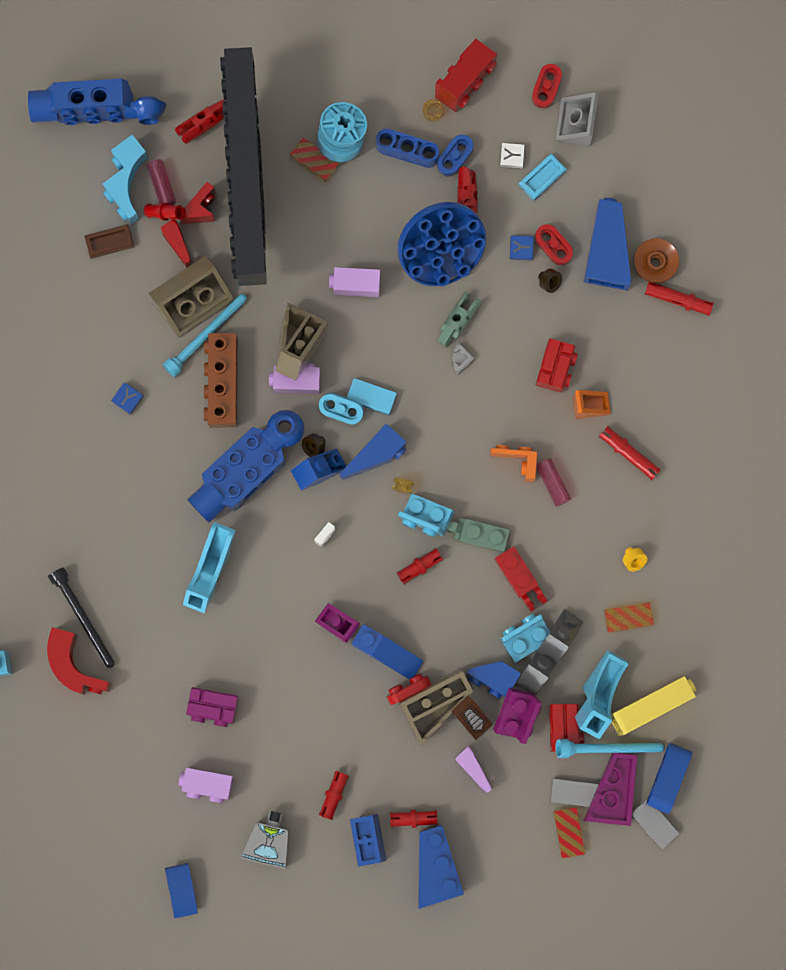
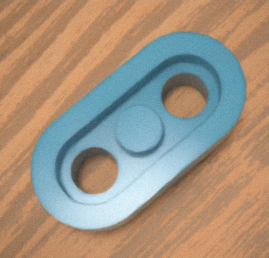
[319,393,364,424]

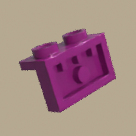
[493,688,541,744]

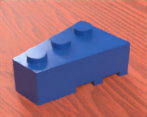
[418,825,464,909]

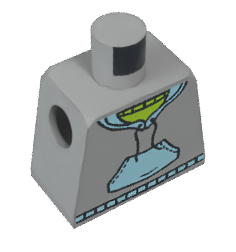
[241,810,289,869]

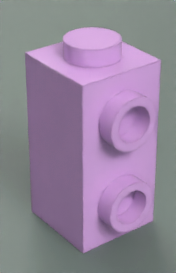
[329,267,380,297]
[269,363,320,394]
[179,768,234,803]

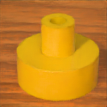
[623,547,647,572]

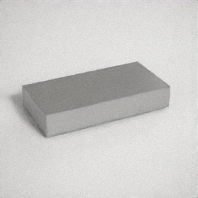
[550,779,599,807]
[632,798,679,850]

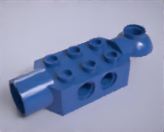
[28,79,167,125]
[187,410,304,523]

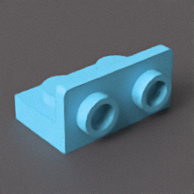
[398,494,454,537]
[500,613,550,663]

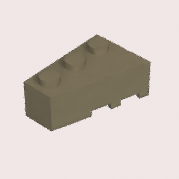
[275,303,329,381]
[399,669,473,746]

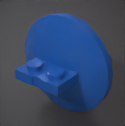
[398,202,486,286]

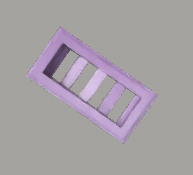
[455,746,492,793]

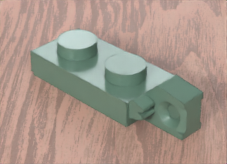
[446,518,510,553]

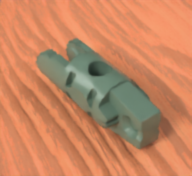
[438,291,482,348]

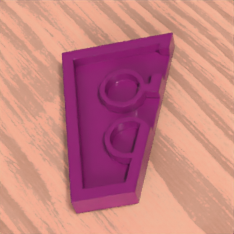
[583,753,637,826]

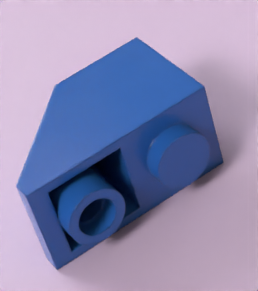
[290,448,346,491]
[466,661,521,699]

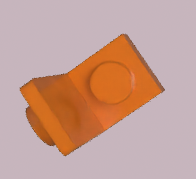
[490,445,537,482]

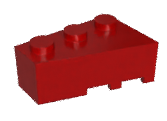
[435,38,497,112]

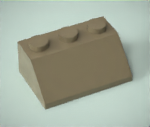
[148,256,235,338]

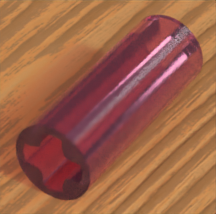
[147,159,176,205]
[536,458,571,507]

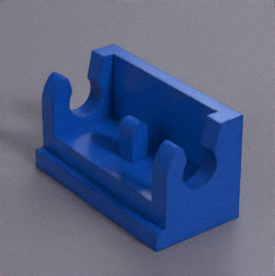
[350,814,386,867]

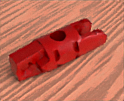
[175,100,225,144]
[457,166,478,214]

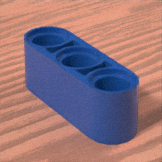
[376,129,439,168]
[646,743,692,814]

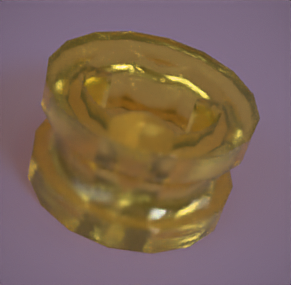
[423,99,443,121]
[392,478,414,494]

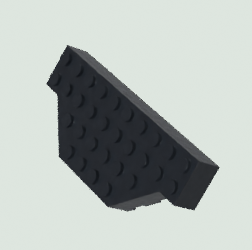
[220,47,267,286]

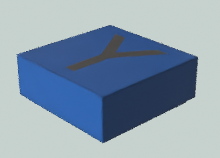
[510,236,533,260]
[111,382,144,415]

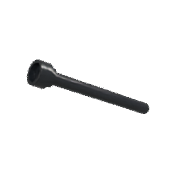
[48,567,114,668]

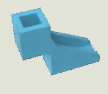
[183,522,236,613]

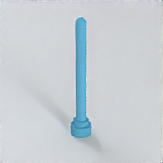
[162,294,247,377]
[555,739,664,758]

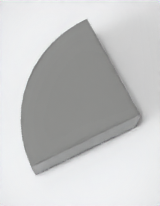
[452,342,475,375]

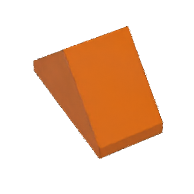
[573,390,611,419]

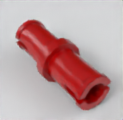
[144,203,185,221]
[396,548,443,585]
[319,771,349,820]
[390,809,438,828]

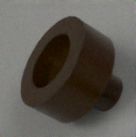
[538,268,562,293]
[302,433,326,457]

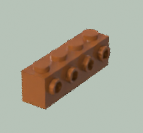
[204,333,238,428]

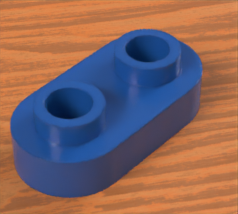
[437,135,473,176]

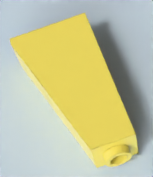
[611,676,696,736]

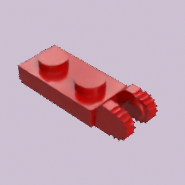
[494,546,547,612]

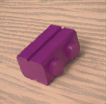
[186,687,239,727]

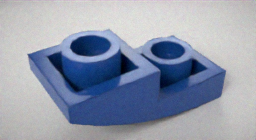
[165,863,198,919]

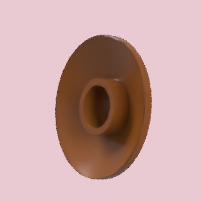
[634,238,679,283]

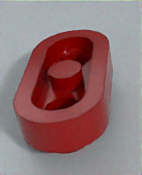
[532,64,562,108]
[535,224,573,265]
[386,673,432,705]

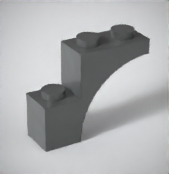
[517,609,583,695]

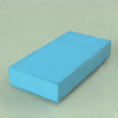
[518,153,567,201]
[347,378,397,415]

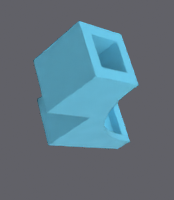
[102,134,148,224]
[575,650,628,739]

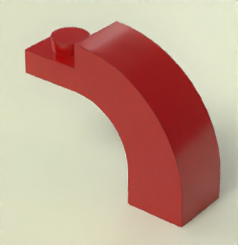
[47,627,111,695]

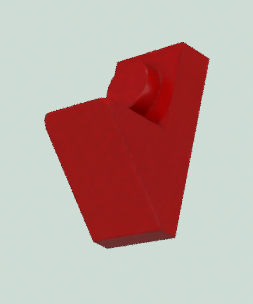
[180,182,216,224]

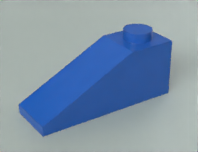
[340,424,407,480]
[351,624,423,679]

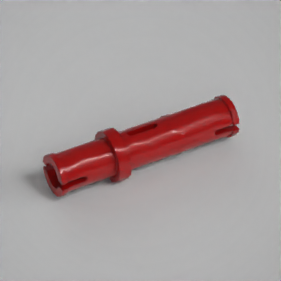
[644,282,714,316]
[599,426,661,481]

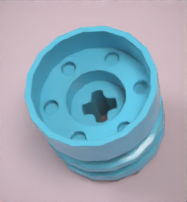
[316,102,367,162]

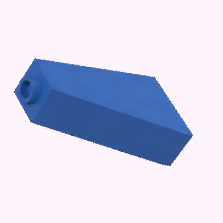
[583,198,631,291]

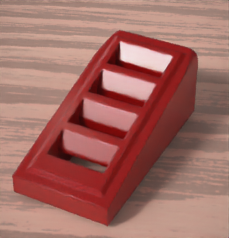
[161,219,192,268]

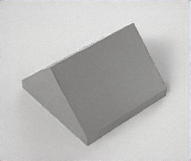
[555,92,598,146]

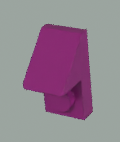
[315,603,360,643]

